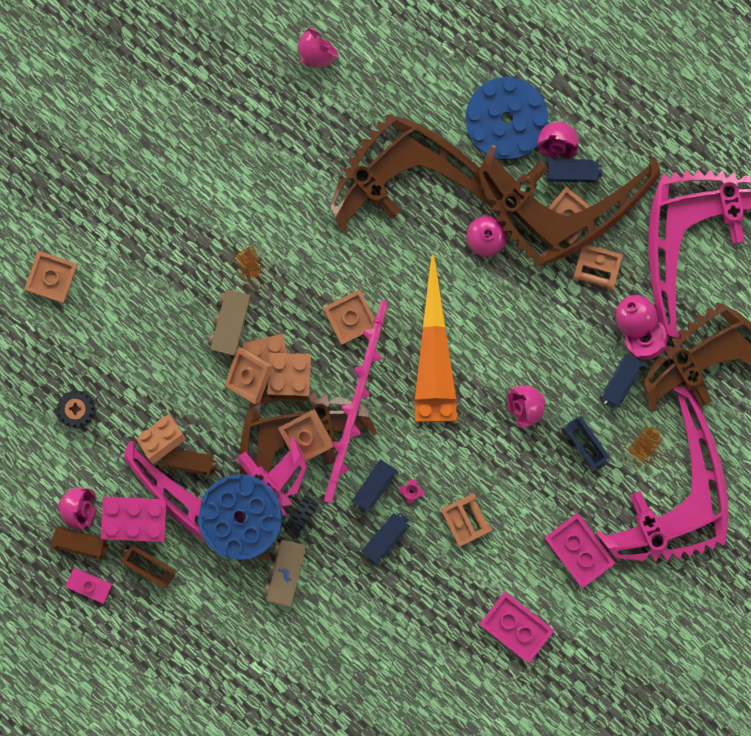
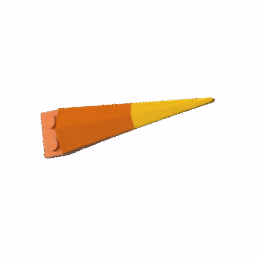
[414,255,457,422]

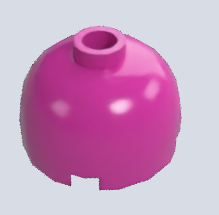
[297,27,338,68]
[537,121,579,159]
[466,216,507,257]
[615,295,658,338]
[507,385,546,428]
[58,487,97,530]

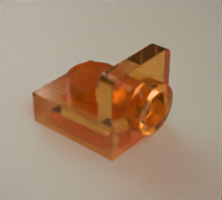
[234,246,263,278]
[628,425,662,462]

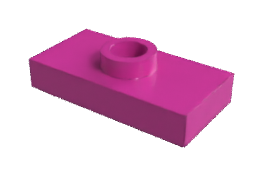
[65,567,113,604]

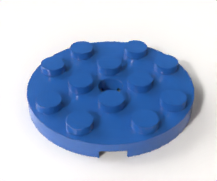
[465,77,548,160]
[198,474,283,560]

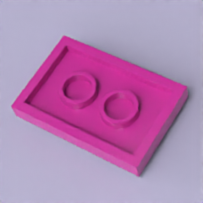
[101,496,167,542]
[544,513,615,588]
[479,591,555,663]

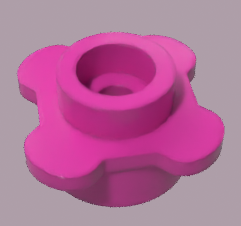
[399,479,424,504]

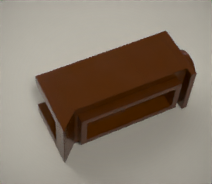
[159,448,217,476]
[50,526,109,560]
[121,544,178,589]

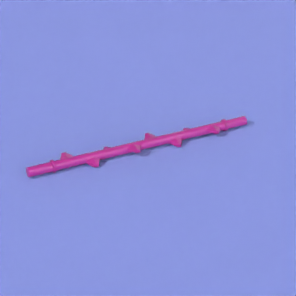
[324,300,389,503]

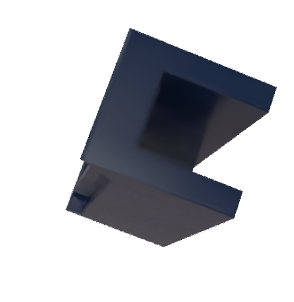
[547,156,602,183]
[600,353,646,409]
[562,416,610,470]
[352,459,399,513]
[362,513,410,566]

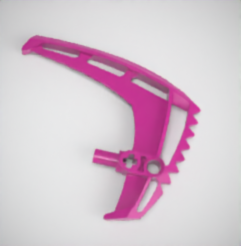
[648,170,751,338]
[596,386,728,561]
[124,438,307,543]

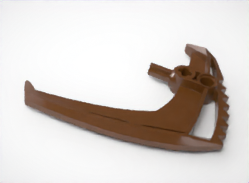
[330,114,514,234]
[477,145,661,267]
[643,302,751,412]
[239,391,377,560]

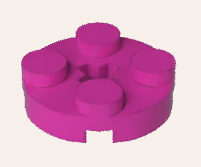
[625,322,668,360]

